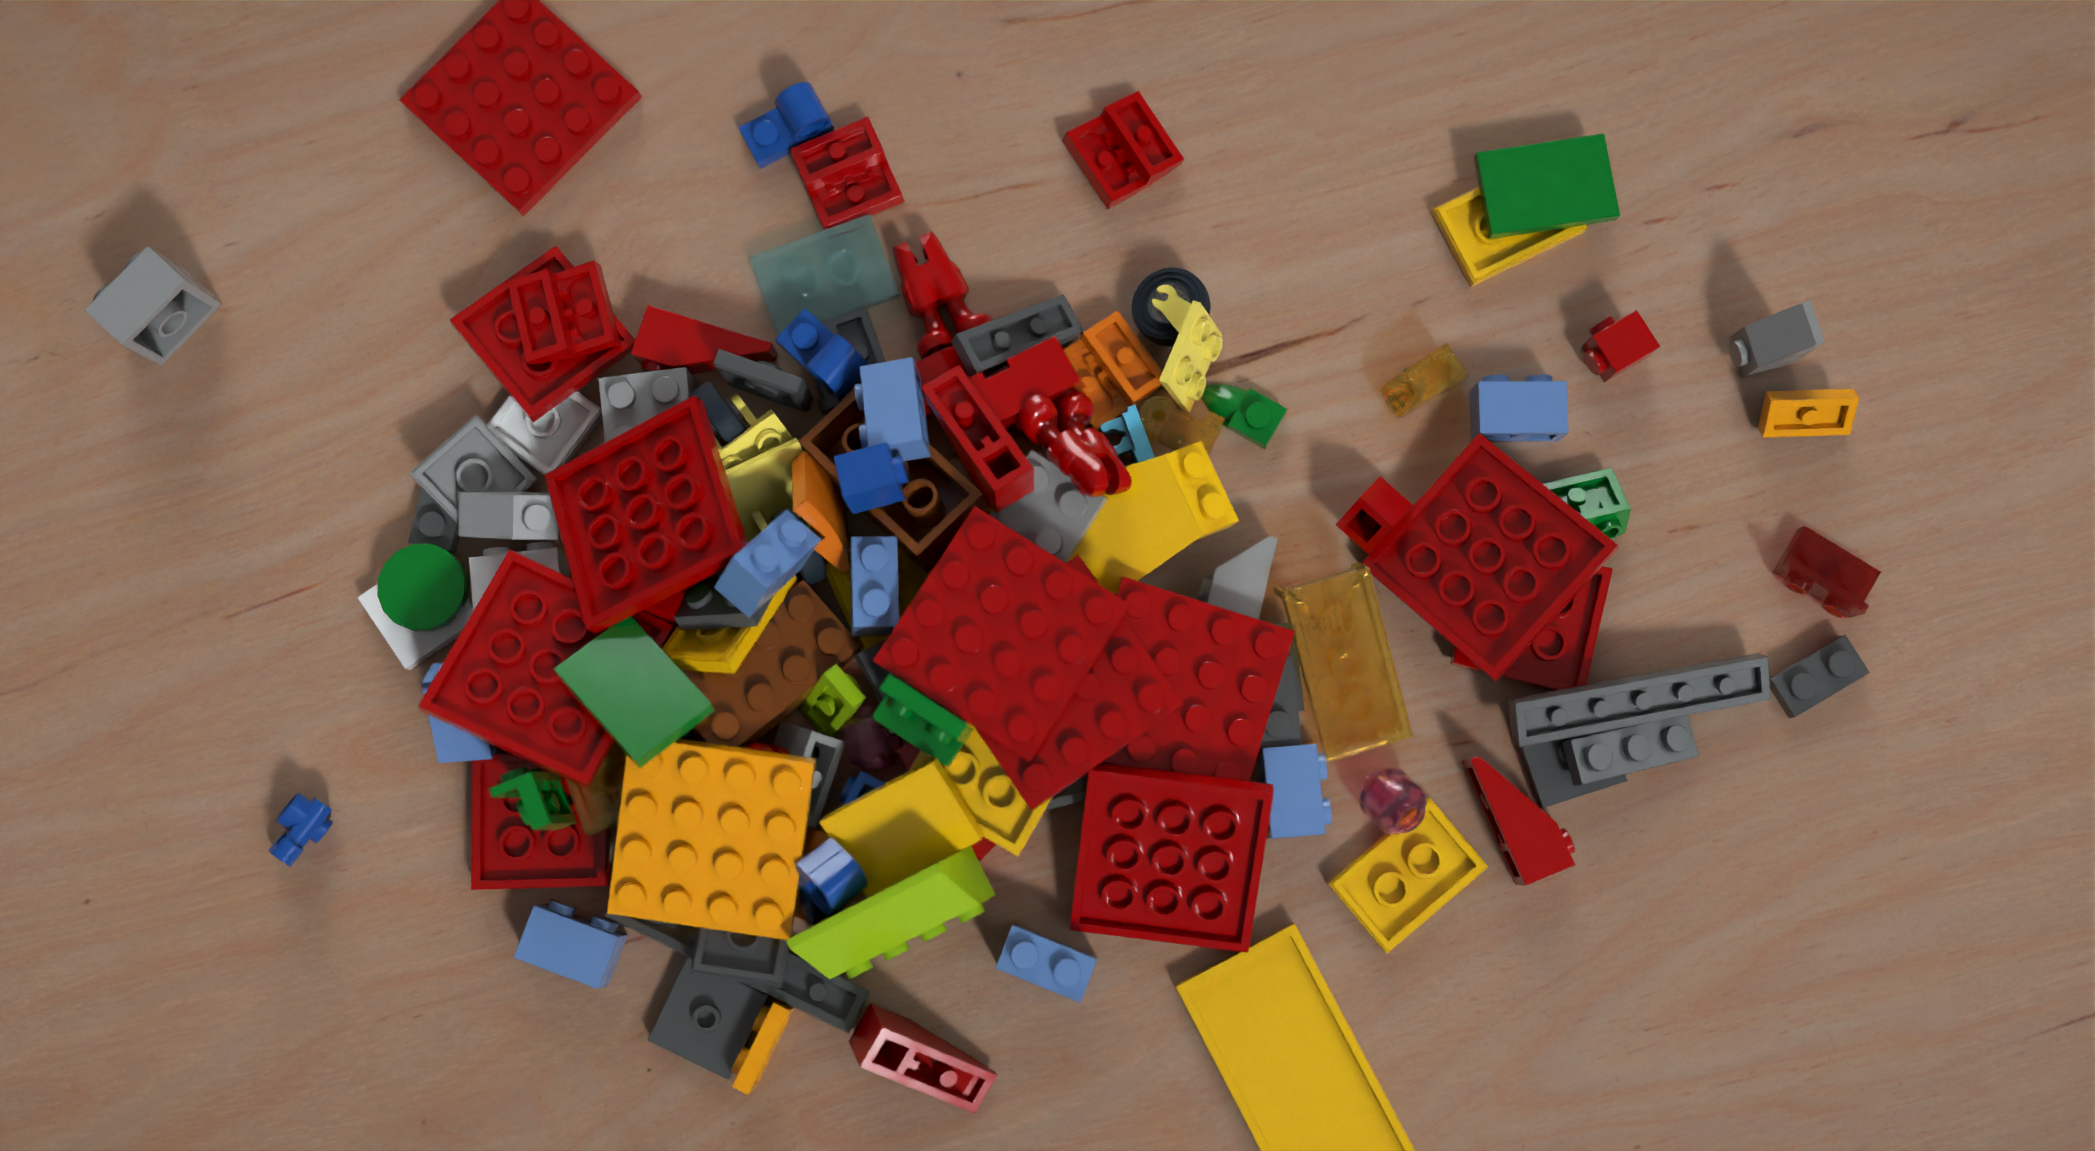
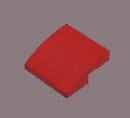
[1062,90,1185,210]
[790,117,905,235]
[507,260,621,365]

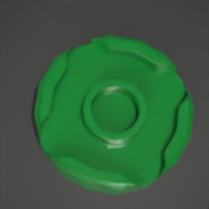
[377,544,469,631]

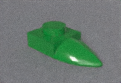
[1202,384,1287,449]

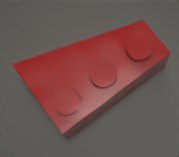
[969,336,1086,433]

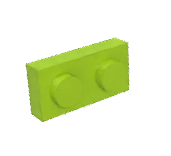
[799,664,866,738]

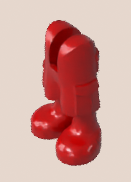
[893,231,993,359]
[1018,391,1132,498]

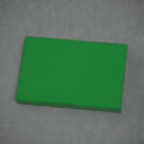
[1474,133,1620,239]
[554,617,714,769]

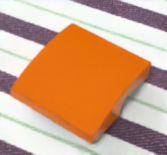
[1065,310,1163,431]
[792,450,850,574]

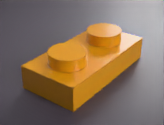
[1758,389,1859,438]
[731,1000,795,1095]

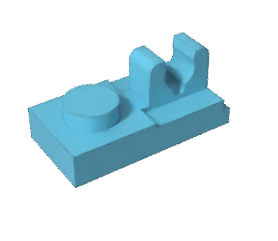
[1100,405,1155,464]

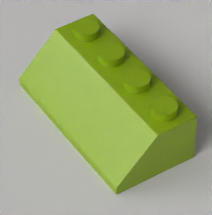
[786,846,995,979]

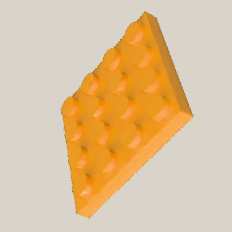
[607,739,816,940]

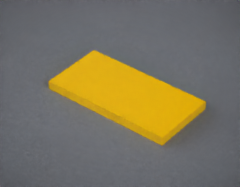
[1175,923,1415,1151]

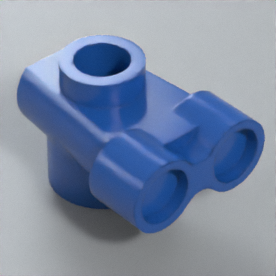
[268,792,333,867]

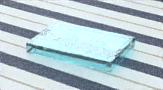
[749,214,900,337]

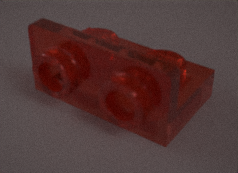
[1773,526,1881,619]

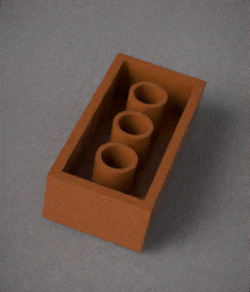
[799,383,991,574]
[684,579,862,748]

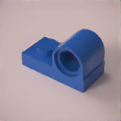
[738,82,835,169]
[775,308,867,401]
[796,837,868,925]

